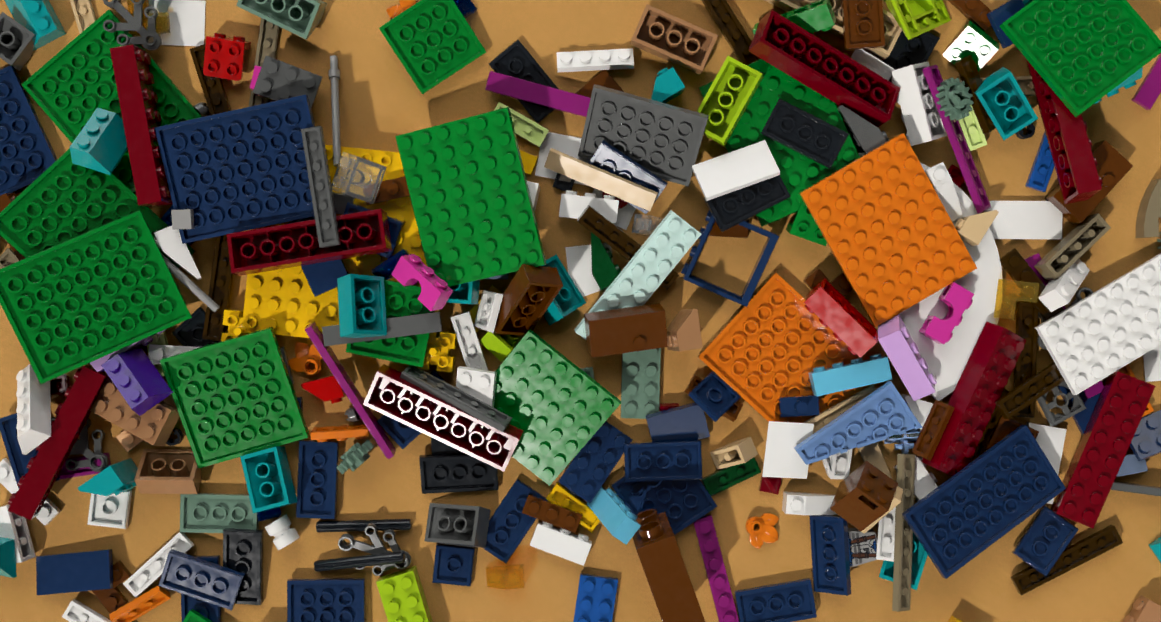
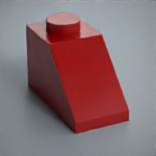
[301,375,347,404]

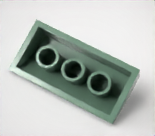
[236,0,327,40]

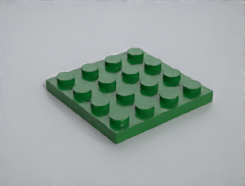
[379,0,486,94]
[346,280,435,367]

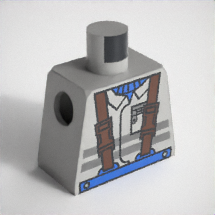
[848,528,878,567]

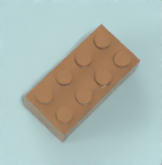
[630,4,718,75]
[90,376,180,446]

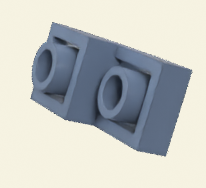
[1116,454,1148,477]

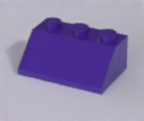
[101,348,173,416]

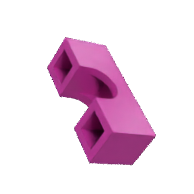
[391,254,453,311]
[919,282,974,344]

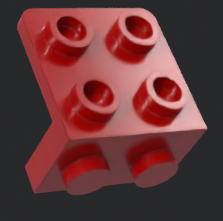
[203,33,251,81]

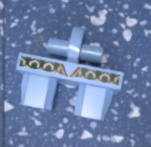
[884,429,921,454]

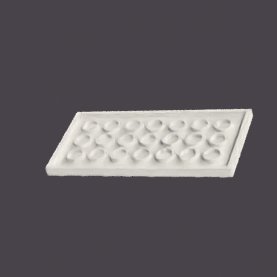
[1035,253,1161,395]

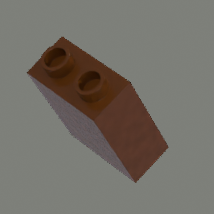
[633,509,705,622]

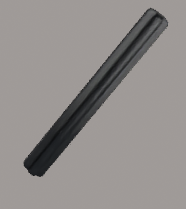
[316,519,411,533]
[314,551,406,572]

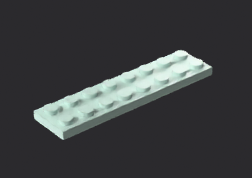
[574,210,701,340]

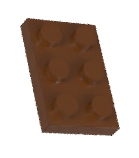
[841,0,885,50]

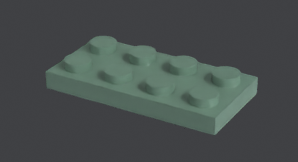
[620,348,661,419]
[180,493,259,533]

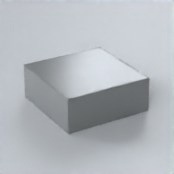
[171,209,195,230]

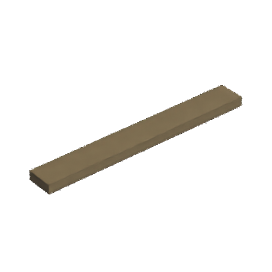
[249,18,280,107]
[892,454,915,612]

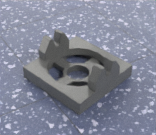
[1037,381,1086,426]

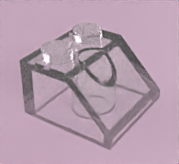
[331,152,387,204]

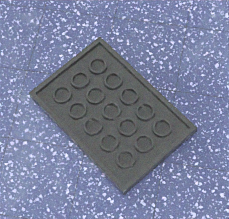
[578,84,709,187]

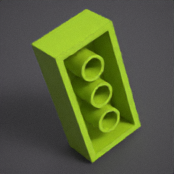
[697,56,763,146]
[376,566,433,622]

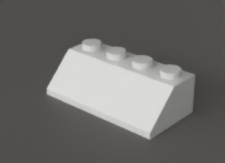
[892,61,947,146]
[16,364,51,455]

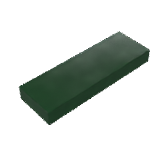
[701,457,761,496]

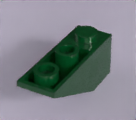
[591,232,621,290]

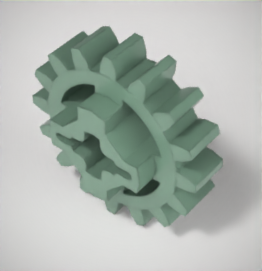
[936,77,974,121]
[336,440,374,474]

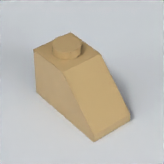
[954,210,999,246]
[710,437,758,470]

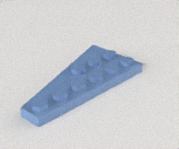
[794,380,923,465]

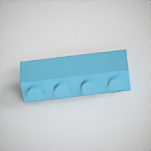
[808,354,893,396]
[586,486,641,545]

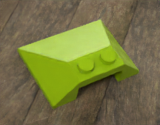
[883,0,951,40]

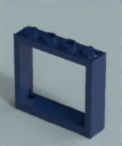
[681,210,779,307]

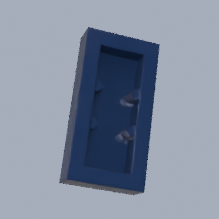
[779,395,819,417]

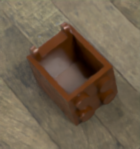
[830,461,898,531]

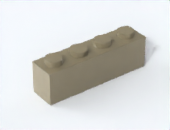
[1034,213,1111,281]

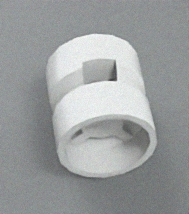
[264,514,300,550]

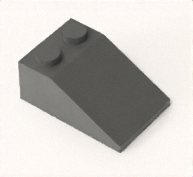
[837,105,889,154]
[424,503,491,548]

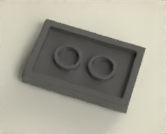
[253,56,323,109]

